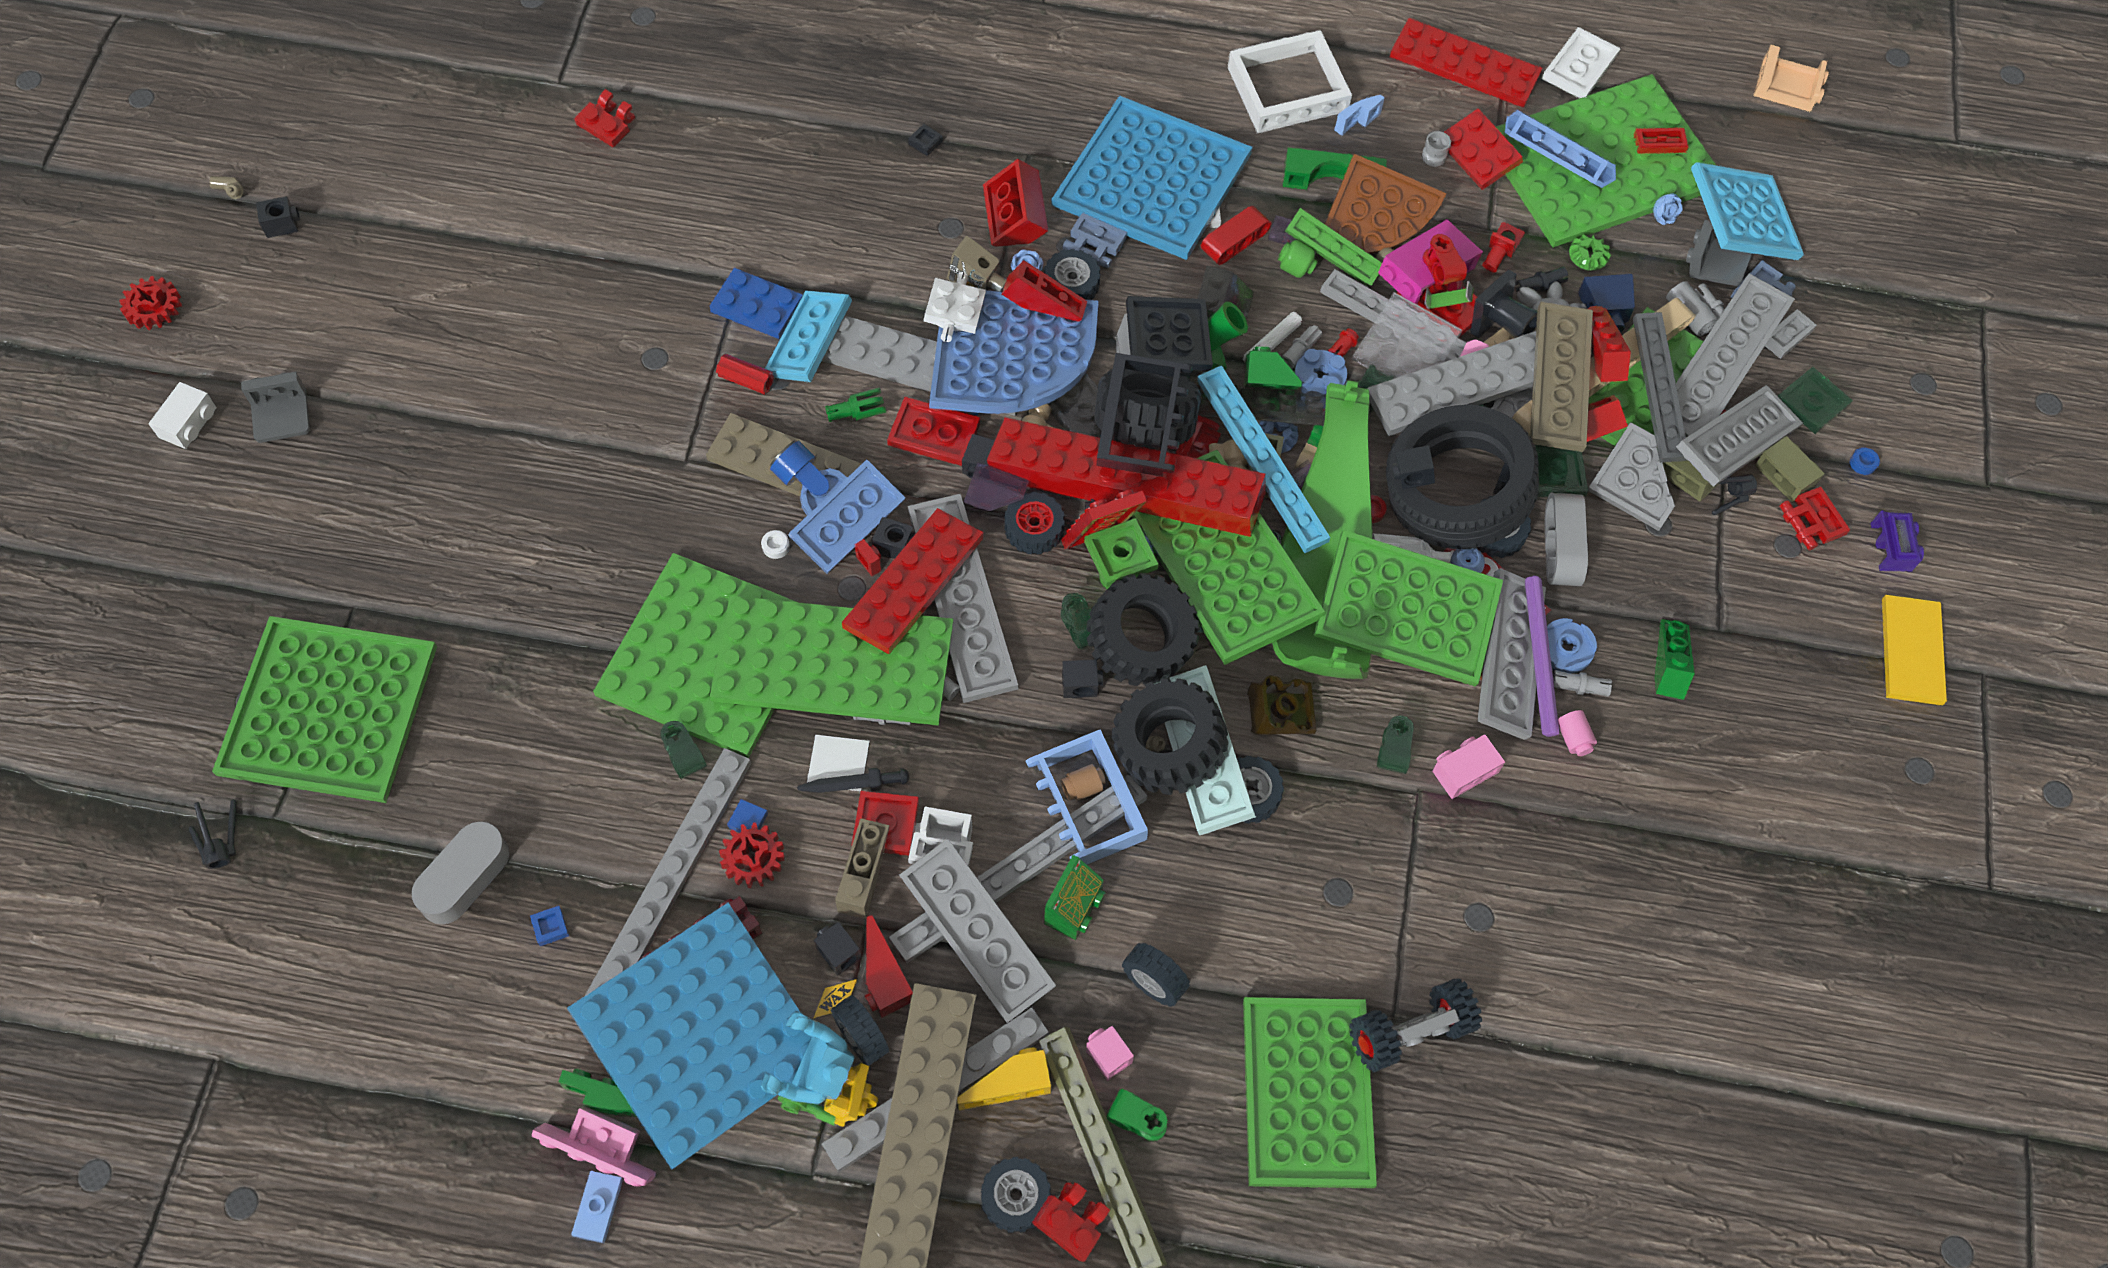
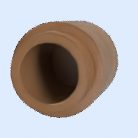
[1060,764,1106,801]

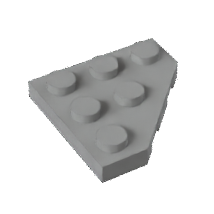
[1587,422,1675,531]

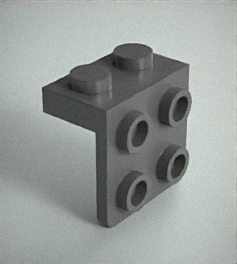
[1686,220,1753,286]
[241,372,310,443]

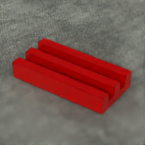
[1633,128,1689,154]

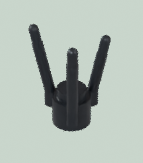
[1712,474,1757,515]
[189,799,237,869]

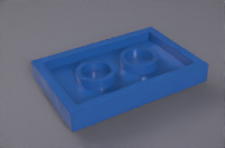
[710,268,803,339]

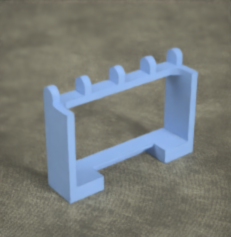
[1026,730,1148,864]

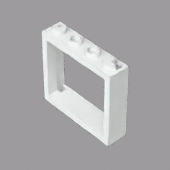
[1228,30,1352,133]

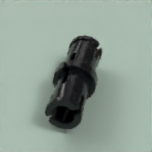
[1515,266,1568,292]

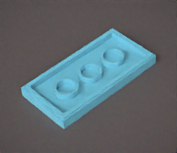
[765,291,852,382]

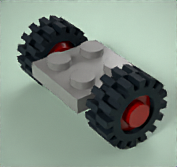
[1349,978,1482,1072]

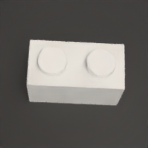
[148,382,217,449]

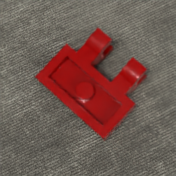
[574,89,636,148]
[1032,1182,1110,1262]

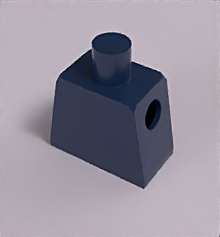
[1578,274,1635,332]

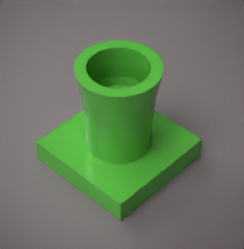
[1084,518,1158,589]

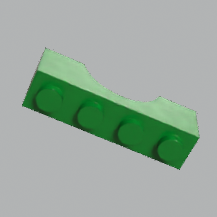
[1282,147,1387,190]

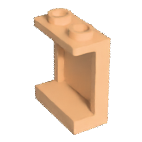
[1754,45,1829,112]

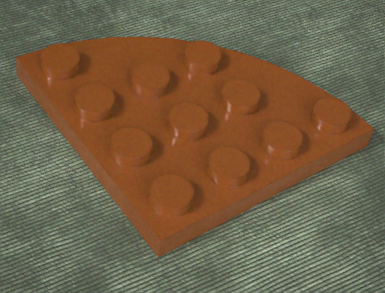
[1324,154,1447,255]

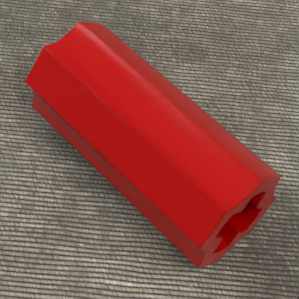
[716,353,774,395]

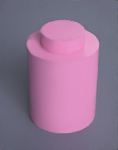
[1558,710,1597,756]

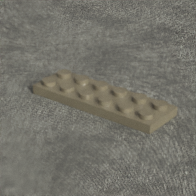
[1530,302,1593,452]
[706,413,862,496]

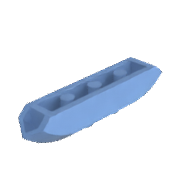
[1505,110,1616,188]

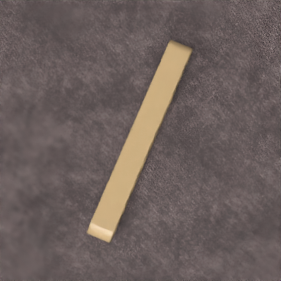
[1512,297,1696,436]

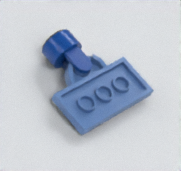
[770,440,905,574]

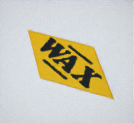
[814,979,857,1018]

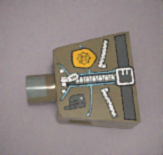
[947,235,1007,292]

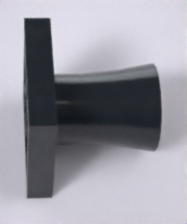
[1470,269,1538,338]

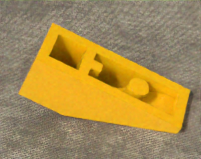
[957,1048,1051,1111]

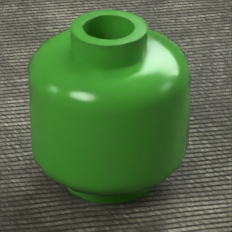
[1277,240,1317,278]

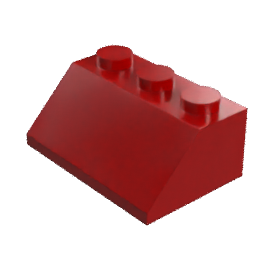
[983,159,1048,247]

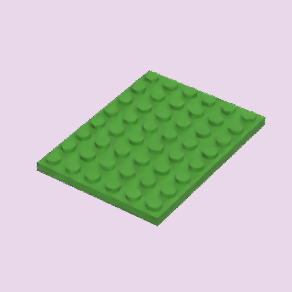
[1496,74,1716,248]

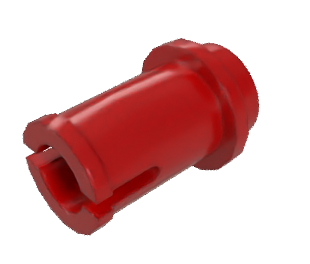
[1328,329,1359,357]

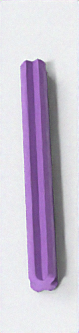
[1525,576,1559,737]

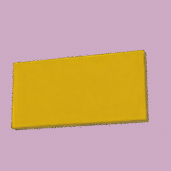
[1882,595,1947,705]

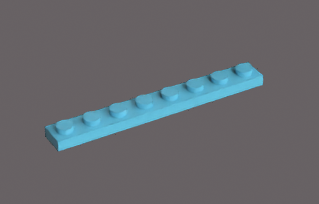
[1197,366,1330,553]

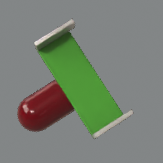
[1424,280,1474,309]

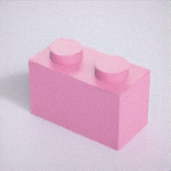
[1432,735,1505,799]

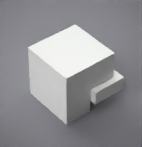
[908,807,973,866]

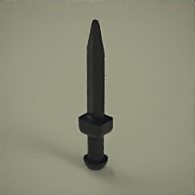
[797,768,910,793]

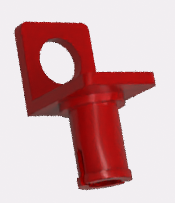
[1482,222,1524,273]

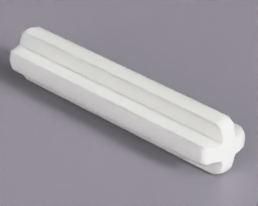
[1243,312,1302,363]

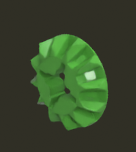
[1569,234,1611,270]

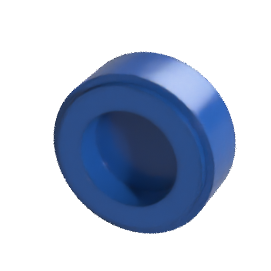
[1850,447,1880,475]

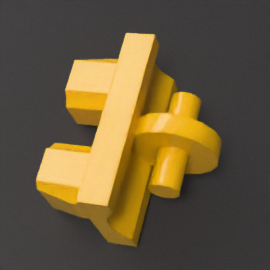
[824,1063,878,1127]

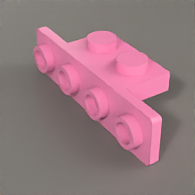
[531,1106,656,1186]

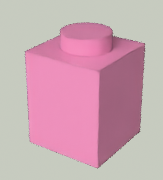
[1086,1026,1134,1081]

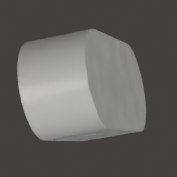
[1544,493,1588,586]
[412,822,509,924]

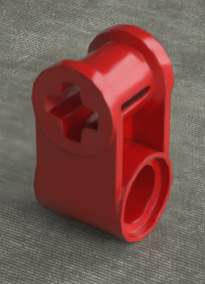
[1422,234,1467,285]

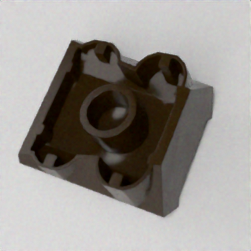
[1247,675,1317,734]

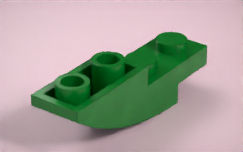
[558,1069,637,1117]

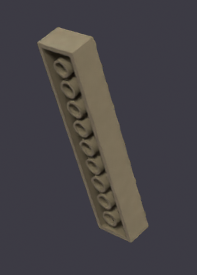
[859,983,976,1268]

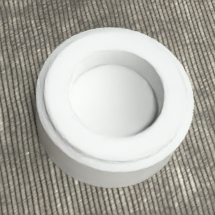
[761,530,790,559]

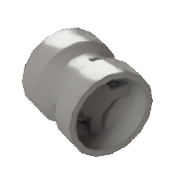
[1422,131,1451,167]

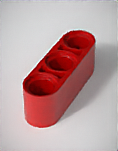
[1201,205,1272,265]

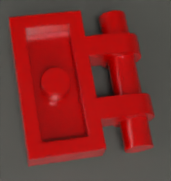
[1779,487,1850,550]

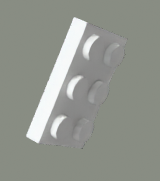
[1542,27,1620,98]

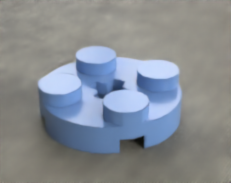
[1294,349,1347,400]
[1547,618,1597,673]

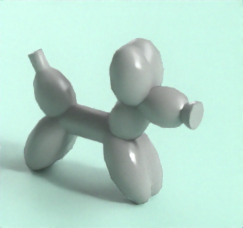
[1517,281,1586,310]

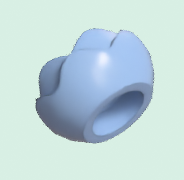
[1653,194,1683,225]
[1011,250,1043,271]
[1450,548,1485,573]

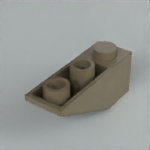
[835,819,889,919]

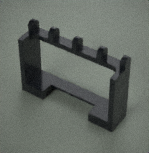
[1097,353,1192,477]

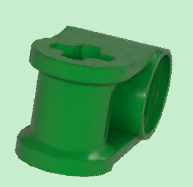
[1106,1089,1167,1141]

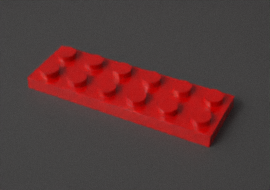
[1390,18,1542,108]
[1061,489,1147,550]
[842,508,983,654]

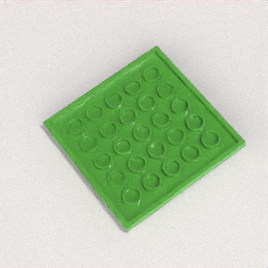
[593,553,799,759]
[212,616,437,803]

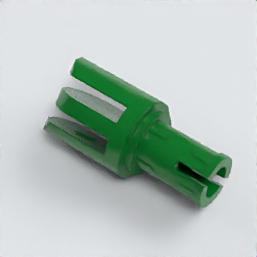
[825,387,887,423]

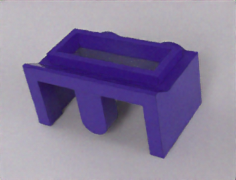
[1870,510,1924,572]

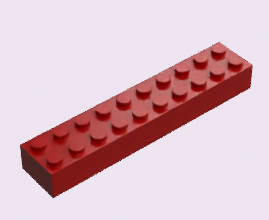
[987,417,1266,537]

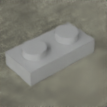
[1765,309,1817,359]

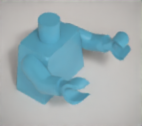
[761,1012,854,1104]

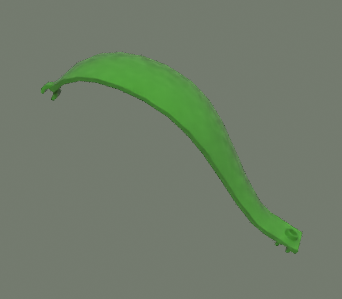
[1272,381,1373,679]

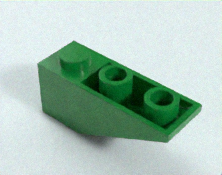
[1654,619,1695,700]

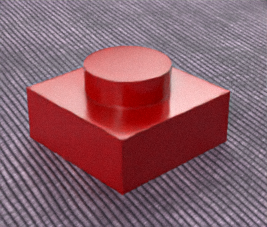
[854,539,882,577]

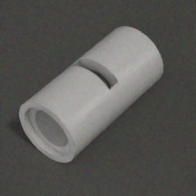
[1666,281,1718,337]

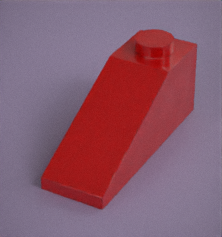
[1001,260,1088,322]
[864,915,913,1018]

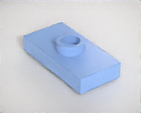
[571,1171,623,1243]

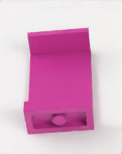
[1378,220,1483,306]

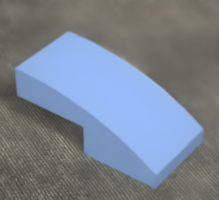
[1335,95,1385,135]

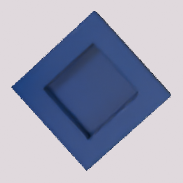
[727,799,768,833]
[530,906,569,946]

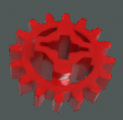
[119,276,182,330]
[719,823,785,888]

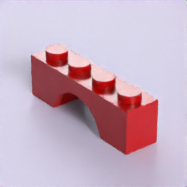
[1588,306,1631,382]

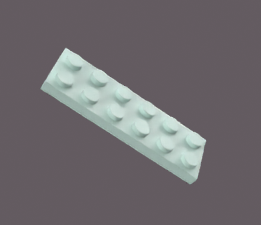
[1154,665,1256,835]

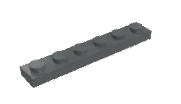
[1633,312,1687,463]

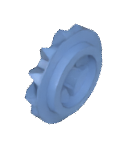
[1259,414,1299,453]

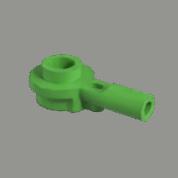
[778,1096,836,1126]

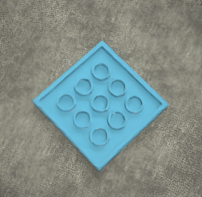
[1691,162,1804,260]

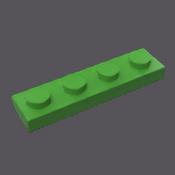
[1285,208,1382,288]

